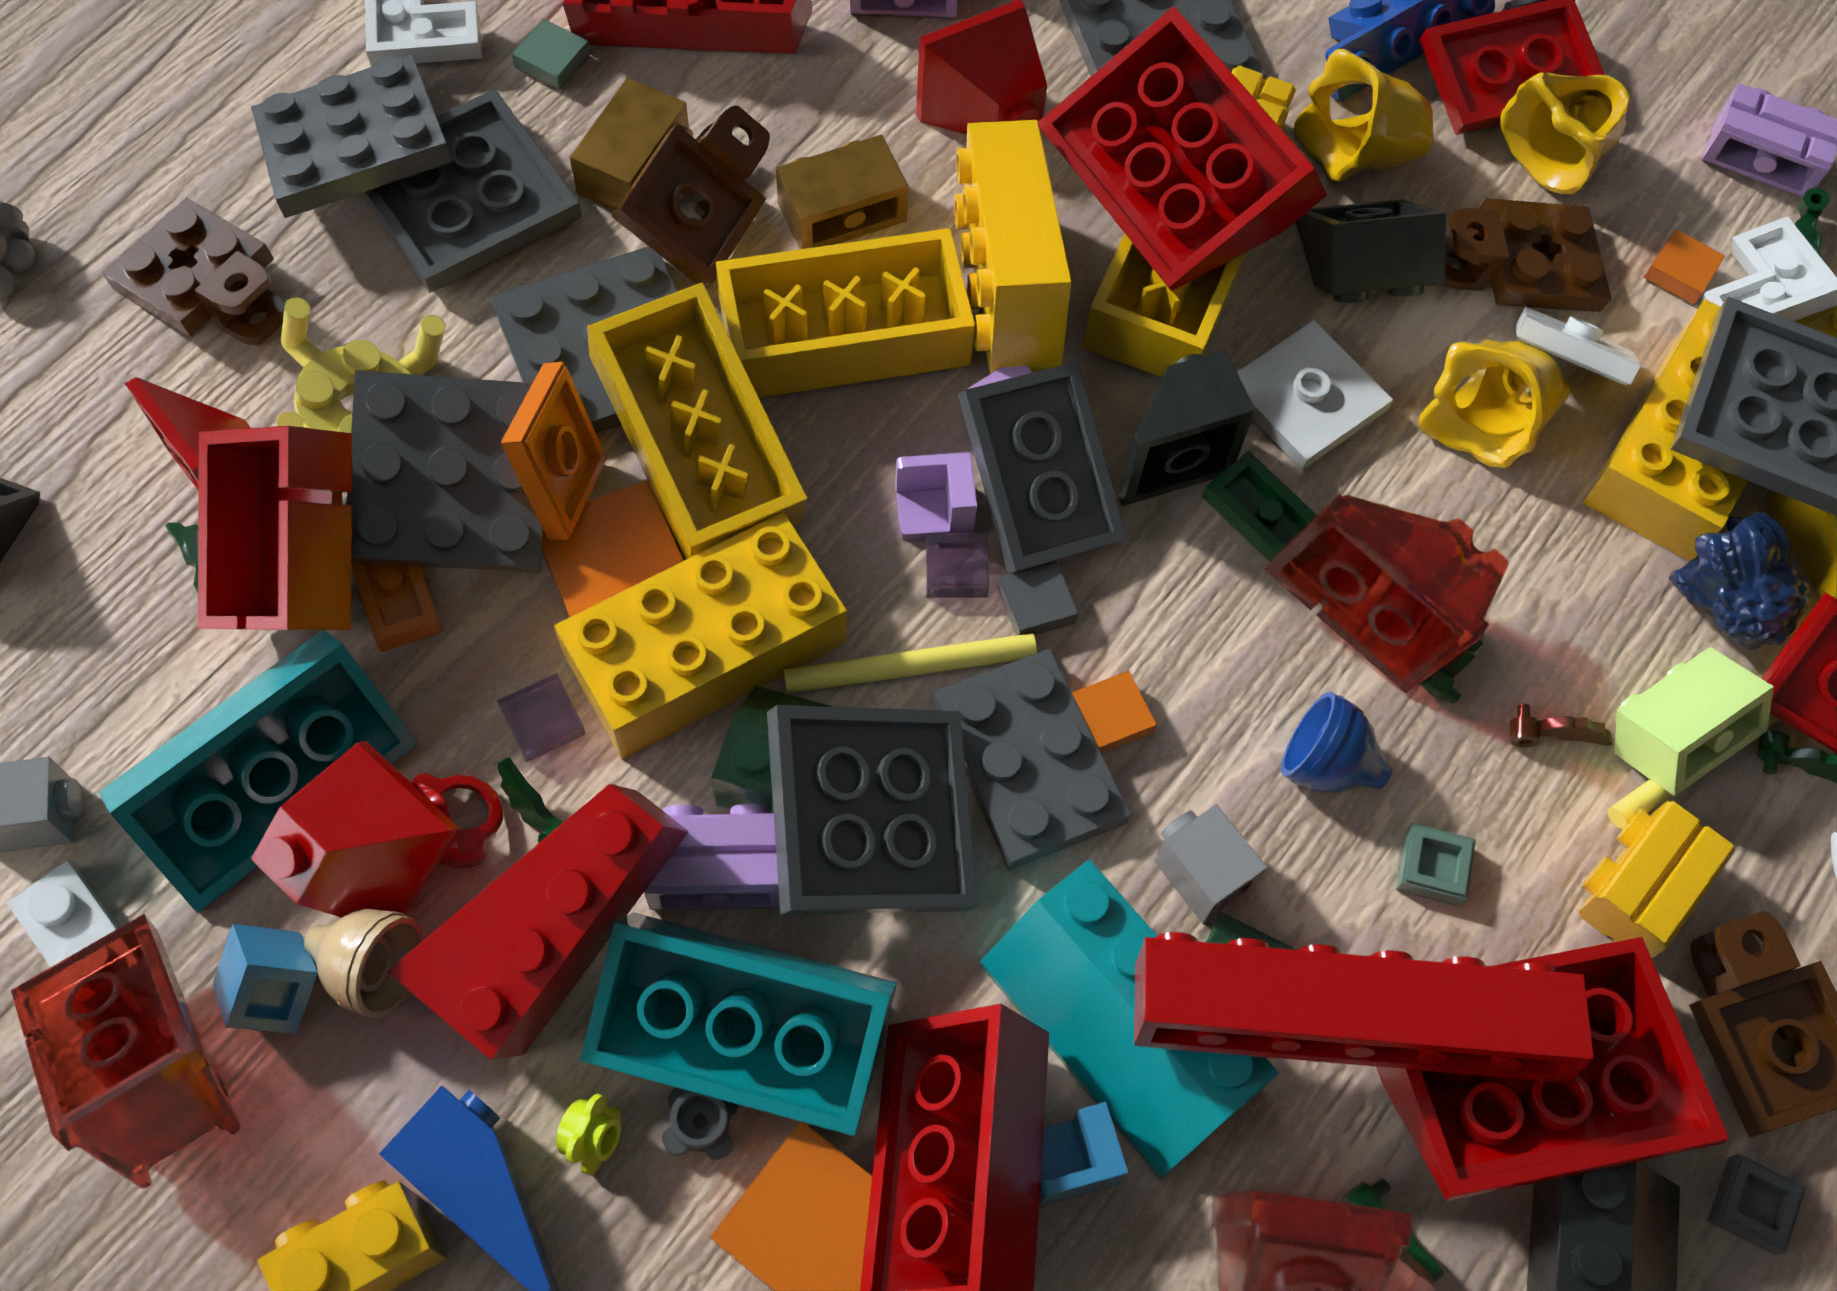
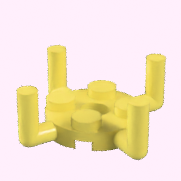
[276,297,445,433]

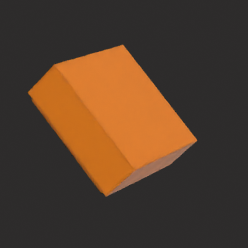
[1643,229,1726,305]
[1072,670,1157,754]

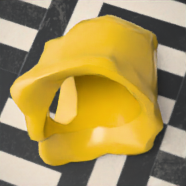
[1294,49,1434,182]
[1500,73,1630,194]
[1418,339,1570,468]

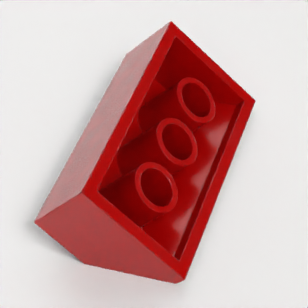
[860,1004,1050,1291]

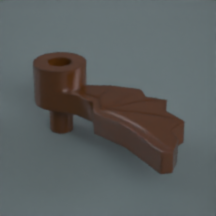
[1510,703,1613,748]

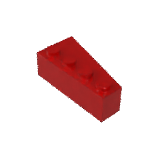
[562,0,813,54]
[387,784,689,1060]

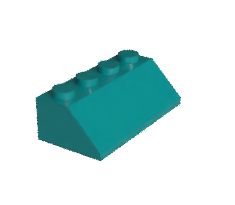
[98,630,419,913]
[979,859,1279,1179]
[579,912,897,1136]

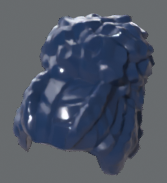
[1668,512,1810,650]

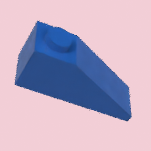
[379,1085,559,1291]

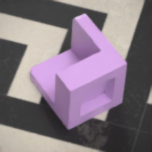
[895,452,977,540]

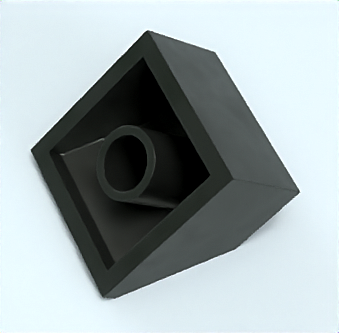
[1296,199,1446,302]
[1118,350,1256,507]
[1526,1161,1680,1291]

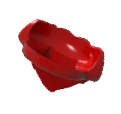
[411,772,503,868]

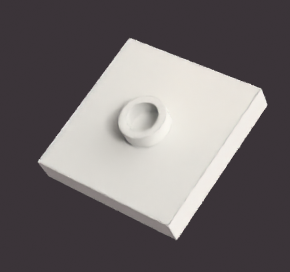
[1516,306,1641,386]
[1237,320,1393,470]

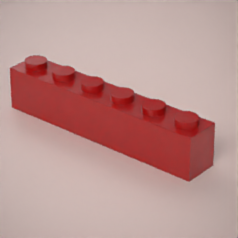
[1134,932,1594,1083]

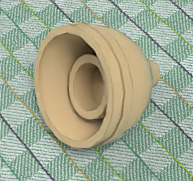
[304,909,424,1018]

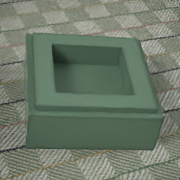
[511,19,590,90]
[1395,823,1476,907]

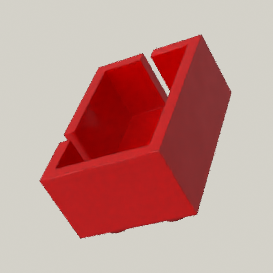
[198,426,353,630]

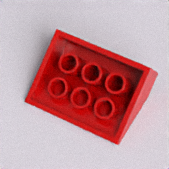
[1038,6,1327,292]
[1376,937,1729,1201]

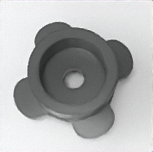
[662,1087,738,1160]

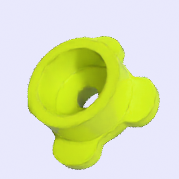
[556,1094,621,1175]

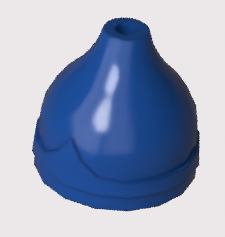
[1281,691,1393,793]

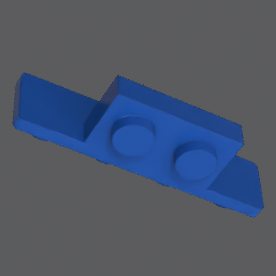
[1325,0,1495,101]

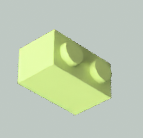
[1614,647,1774,796]

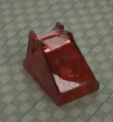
[1263,494,1509,693]
[11,914,241,1189]
[1210,1190,1411,1291]

